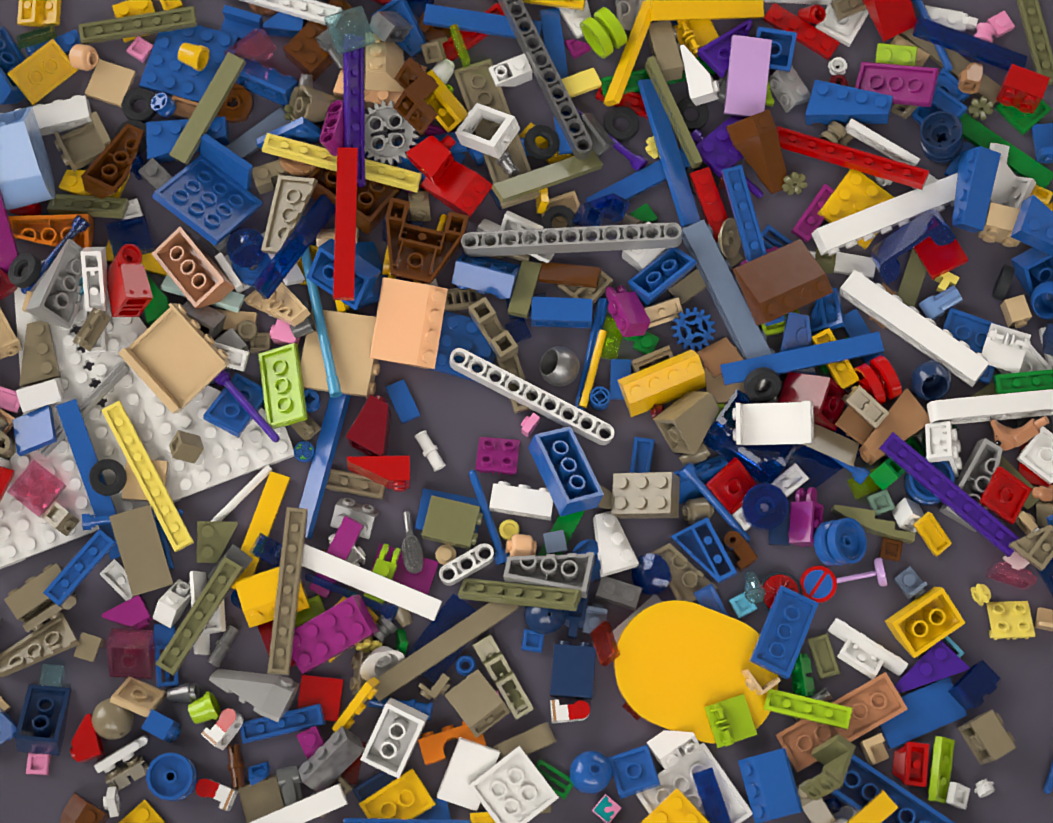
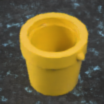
[178,43,210,72]

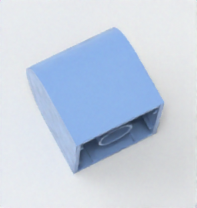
[0,106,55,211]

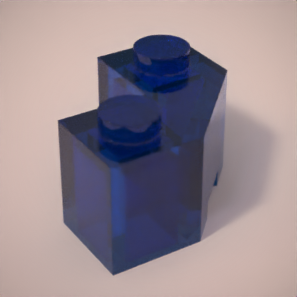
[572,193,630,227]

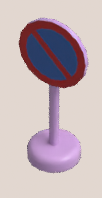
[800,557,887,603]

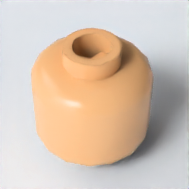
[69,44,99,71]
[506,534,537,556]

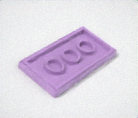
[723,35,772,117]

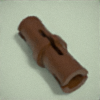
[227,744,246,789]

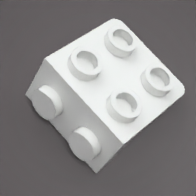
[990,160,1036,209]

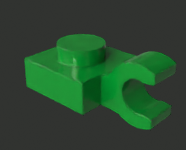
[622,332,659,355]

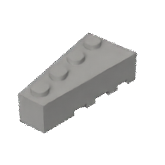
[939,438,1003,532]
[503,552,595,599]

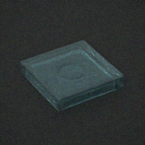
[324,5,375,55]

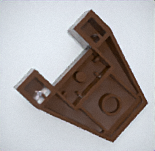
[385,197,469,284]

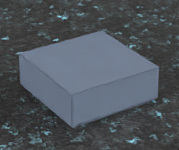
[543,530,567,555]

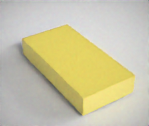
[561,67,602,98]

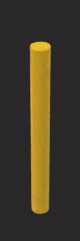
[579,330,607,408]

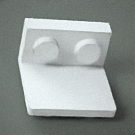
[925,421,962,477]

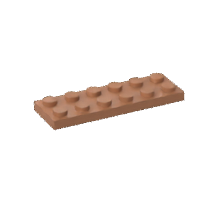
[775,672,908,772]

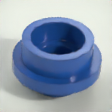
[455,655,476,676]

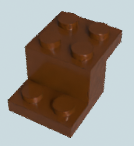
[393,57,439,135]

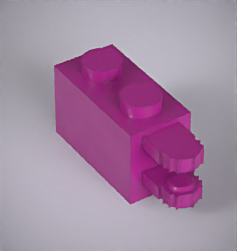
[605,285,651,337]
[788,487,824,547]

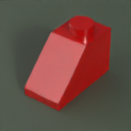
[70,713,105,763]

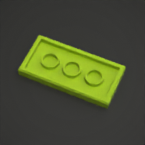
[258,343,308,429]

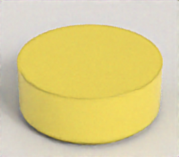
[499,519,520,541]

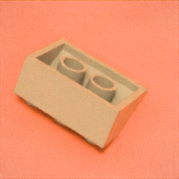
[364,33,404,92]

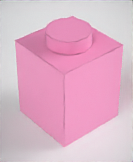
[270,319,301,346]

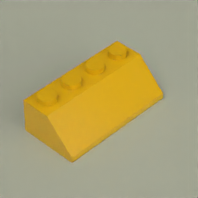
[617,350,706,418]

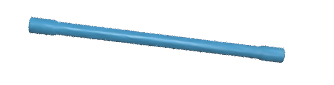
[294,215,342,398]

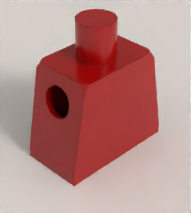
[406,135,456,184]

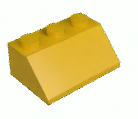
[235,567,310,628]
[885,586,965,658]

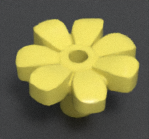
[645,136,660,159]
[356,636,382,653]

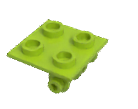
[704,694,757,748]

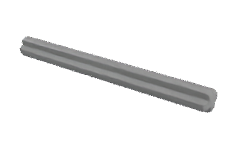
[38,362,129,457]

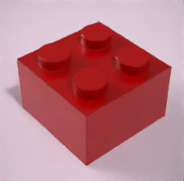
[996,64,1050,114]

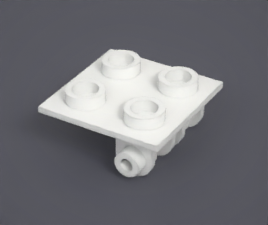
[981,323,1031,373]

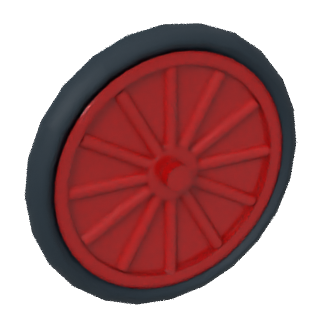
[758,571,802,612]

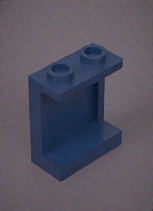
[550,641,596,700]

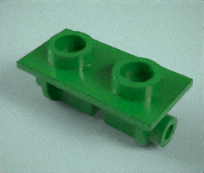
[791,653,815,697]

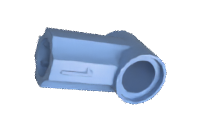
[919,285,963,321]

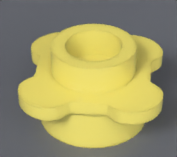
[971,584,991,606]

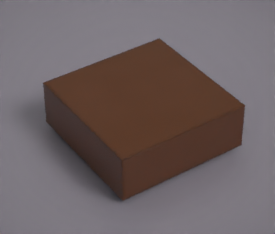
[878,537,903,563]

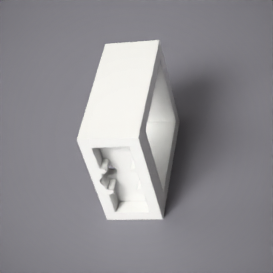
[455,103,520,159]

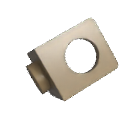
[741,669,781,695]

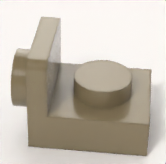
[41,501,79,536]

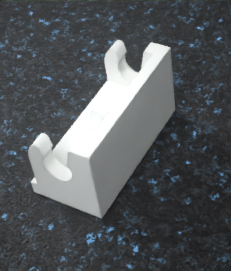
[16,377,64,412]

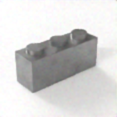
[298,726,365,793]

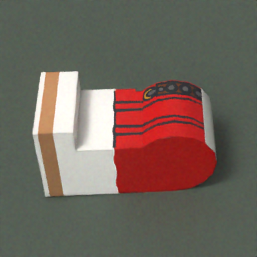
[550,699,590,724]
[201,708,244,750]
[195,778,238,811]

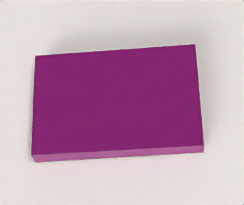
[371,543,439,595]

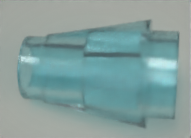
[744,572,765,604]

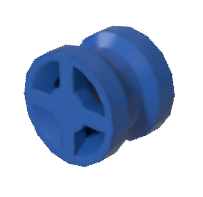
[151,93,176,118]
[304,389,321,413]

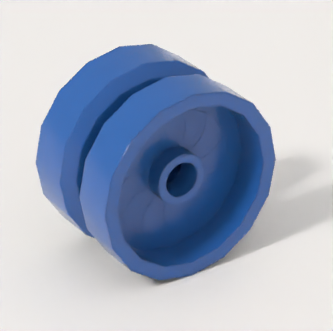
[904,456,955,506]
[814,518,867,566]
[146,753,198,801]

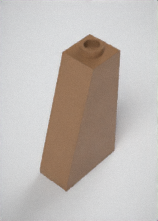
[859,388,930,466]

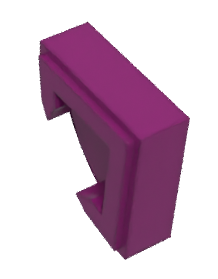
[564,39,591,60]

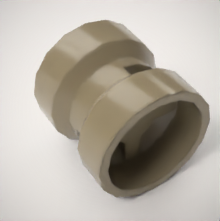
[819,121,847,144]

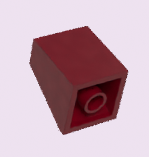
[778,372,848,431]
[345,395,392,456]

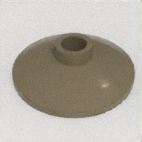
[718,218,741,258]

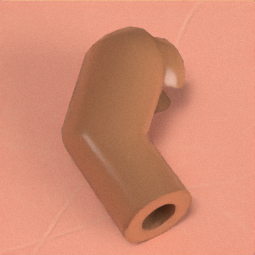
[1032,485,1053,502]

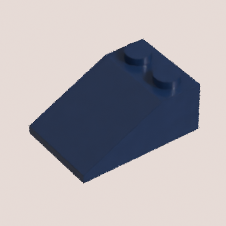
[14,684,71,756]

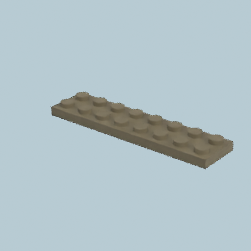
[454,58,540,209]

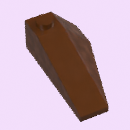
[81,123,144,199]

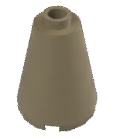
[289,85,344,123]

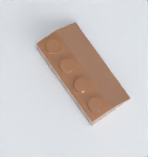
[151,226,235,309]

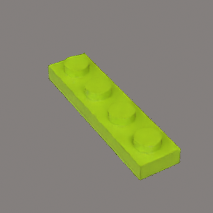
[764,689,853,730]

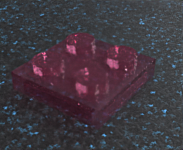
[7,460,67,518]
[986,562,1037,591]

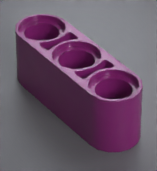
[320,100,344,156]

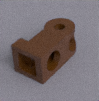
[723,531,758,573]

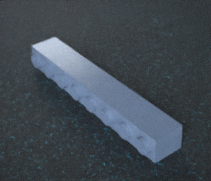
[682,220,775,360]

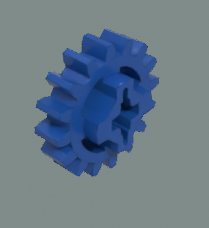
[671,307,716,351]

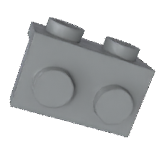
[768,66,811,112]
[330,498,379,539]

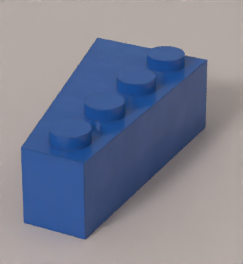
[805,80,893,125]
[146,117,230,164]
[952,146,1001,233]

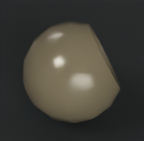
[91,698,135,740]

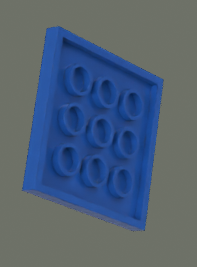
[139,25,239,103]
[152,155,263,246]

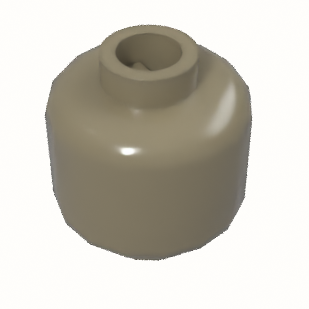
[682,497,714,525]

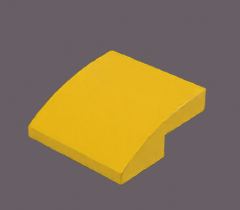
[17,0,61,27]

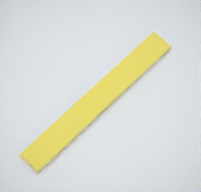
[262,133,422,193]
[101,400,194,552]

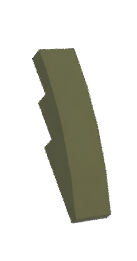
[831,505,915,544]
[472,634,534,720]

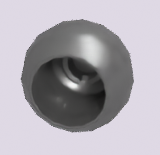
[540,346,580,386]

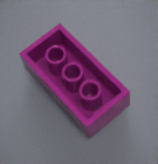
[292,595,379,674]

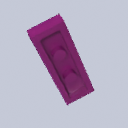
[791,184,835,243]

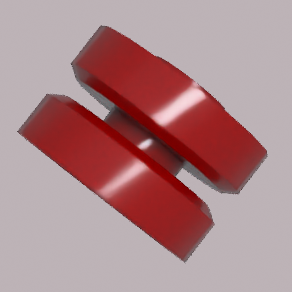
[854,355,902,405]

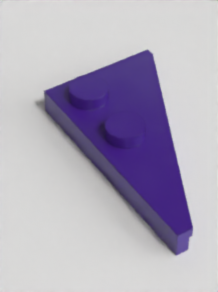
[697,19,753,78]
[894,640,970,693]

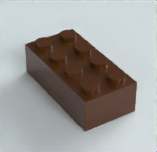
[283,0,367,81]

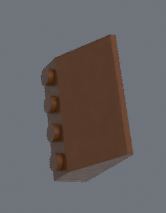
[307,157,402,235]
[733,239,833,325]

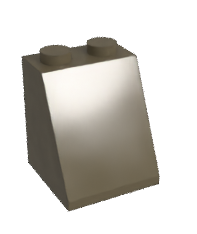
[653,391,719,454]

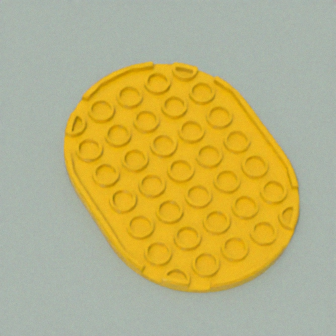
[614,600,778,744]

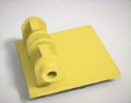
[986,601,1035,640]

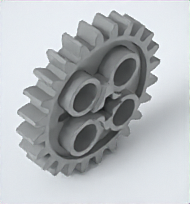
[365,100,420,166]

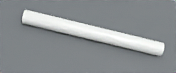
[211,465,273,521]

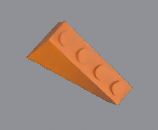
[8,214,94,249]

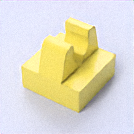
[935,272,960,293]

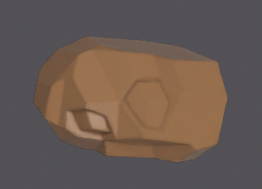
[958,63,983,94]

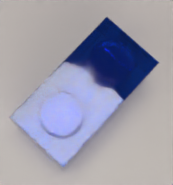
[948,660,1001,710]

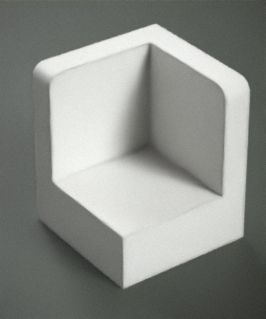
[892,497,924,533]

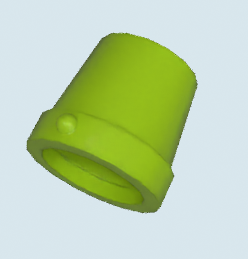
[188,691,221,724]

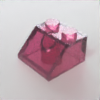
[224,29,277,61]
[106,628,155,679]

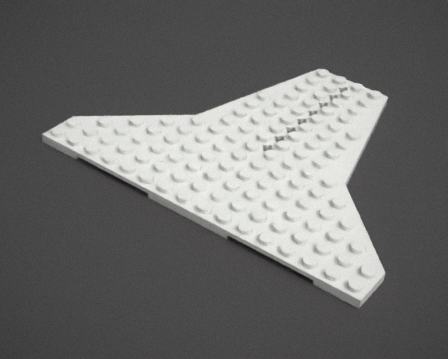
[0,256,294,569]

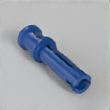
[368,696,434,721]

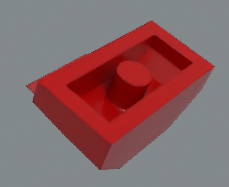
[892,742,929,788]

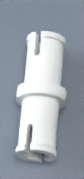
[414,430,446,472]

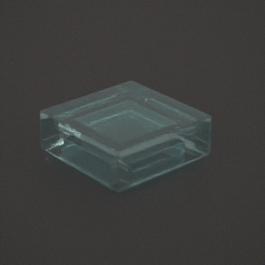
[39,664,65,687]

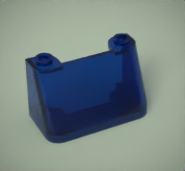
[871,209,957,285]
[704,389,799,485]

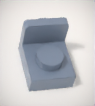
[893,567,928,599]
[582,603,608,637]

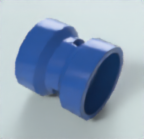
[590,386,610,411]

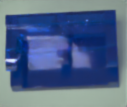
[249,533,282,568]

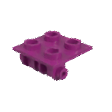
[475,437,520,476]

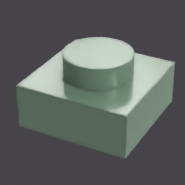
[867,489,895,517]

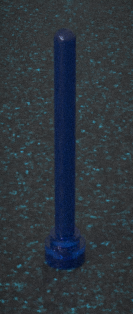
[21,215,90,294]
[305,573,399,621]

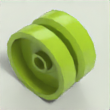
[580,7,628,59]

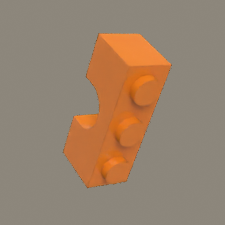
[418,721,487,766]

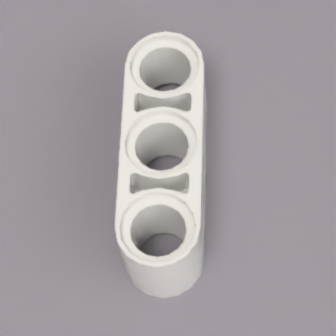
[439,543,494,586]

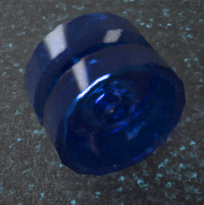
[741,483,789,531]

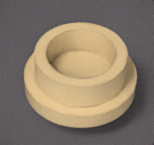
[436,544,456,565]

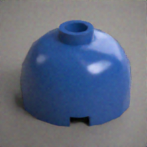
[569,751,612,794]

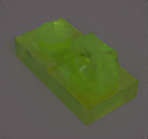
[601,317,622,360]

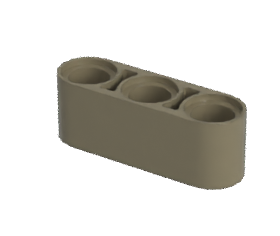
[492,722,557,762]

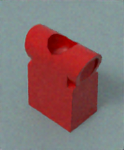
[107,244,153,317]

